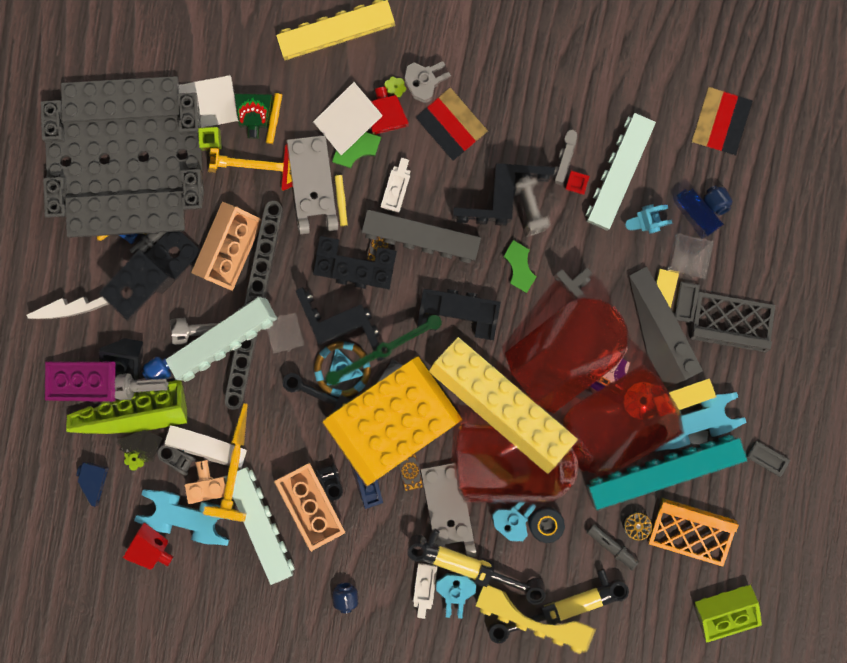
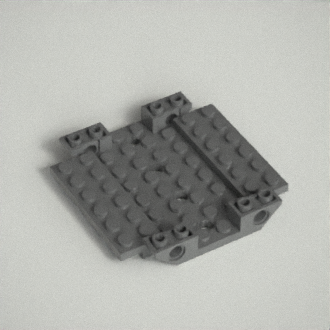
[41,76,204,238]

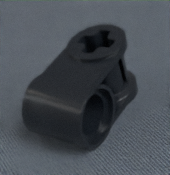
[316,462,344,501]

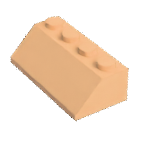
[191,202,262,291]
[274,463,345,551]

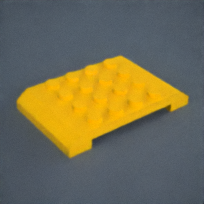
[322,356,463,486]

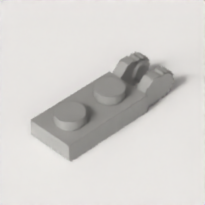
[553,130,578,185]

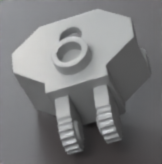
[405,62,451,103]

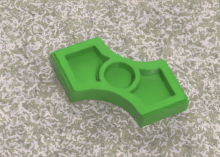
[332,132,381,168]
[503,240,537,293]

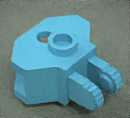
[625,204,672,234]
[492,496,536,541]
[436,573,476,618]

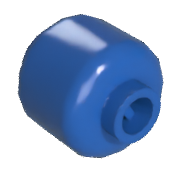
[142,357,171,380]

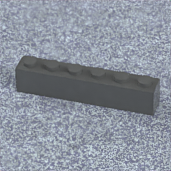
[362,210,481,264]

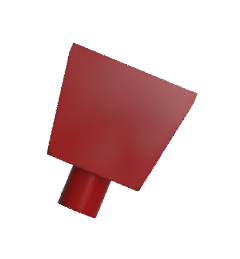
[371,87,409,135]
[123,523,174,569]

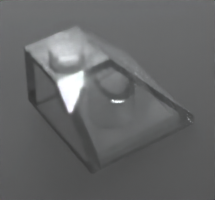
[667,233,714,279]

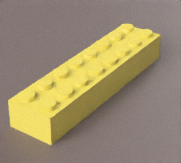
[429,337,578,474]

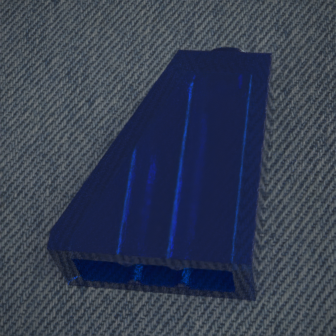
[675,189,724,239]

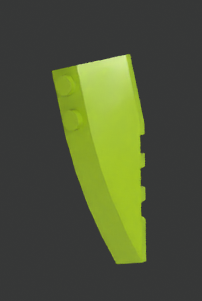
[66,380,187,434]

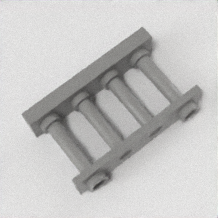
[514,177,550,237]

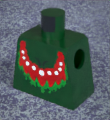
[235,94,273,139]

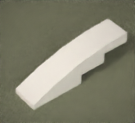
[27,297,109,319]
[165,425,247,469]

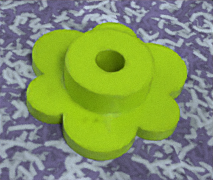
[384,77,406,97]
[124,448,146,471]

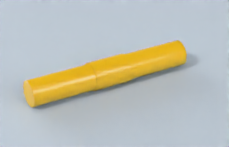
[266,93,282,144]

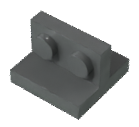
[553,268,592,305]

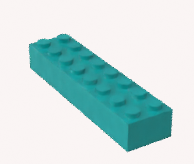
[586,435,747,510]

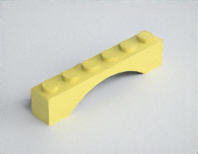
[476,585,596,654]

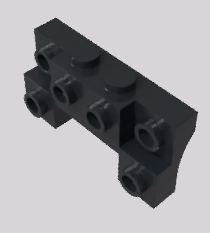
[313,236,397,290]
[417,289,501,341]

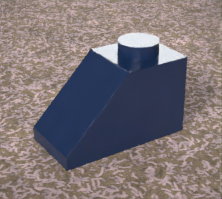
[76,462,109,507]

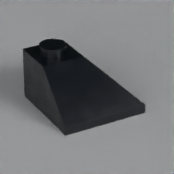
[99,338,143,380]

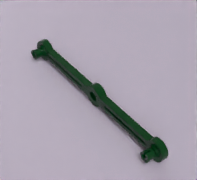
[325,315,442,386]

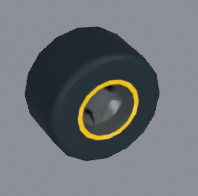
[529,507,565,543]

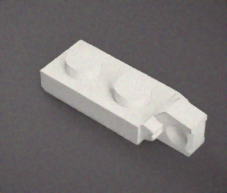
[381,158,411,213]
[413,563,437,619]

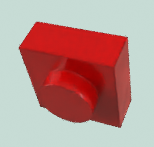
[565,171,590,195]

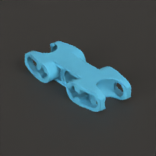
[644,392,747,451]
[135,489,231,546]

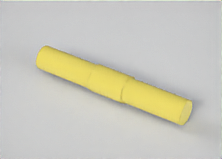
[334,175,348,226]

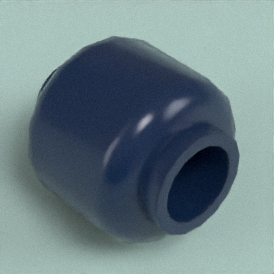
[704,186,733,216]
[332,583,358,613]

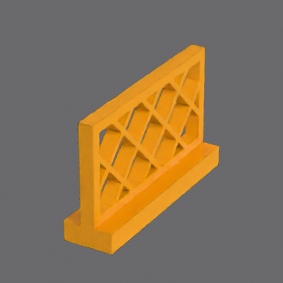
[648,498,738,567]

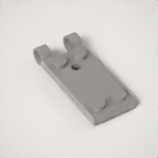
[286,136,338,235]
[421,462,477,557]

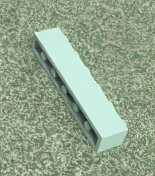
[585,113,656,231]
[166,297,278,382]
[224,467,295,585]

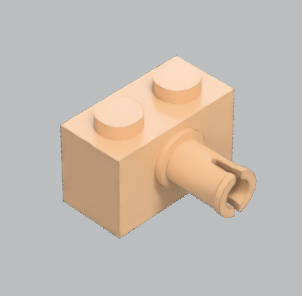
[185,460,227,504]

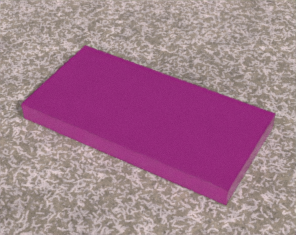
[45,362,115,402]

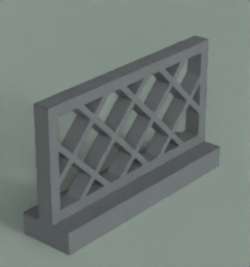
[690,292,775,353]

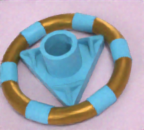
[314,341,371,397]

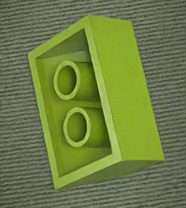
[695,585,762,643]

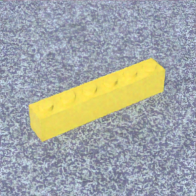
[276,0,395,60]

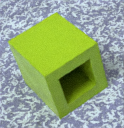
[198,127,222,151]

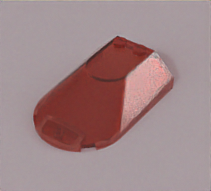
[505,298,628,414]
[563,365,684,476]
[455,424,578,503]

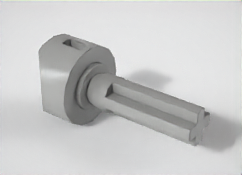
[170,318,219,344]
[115,374,168,400]

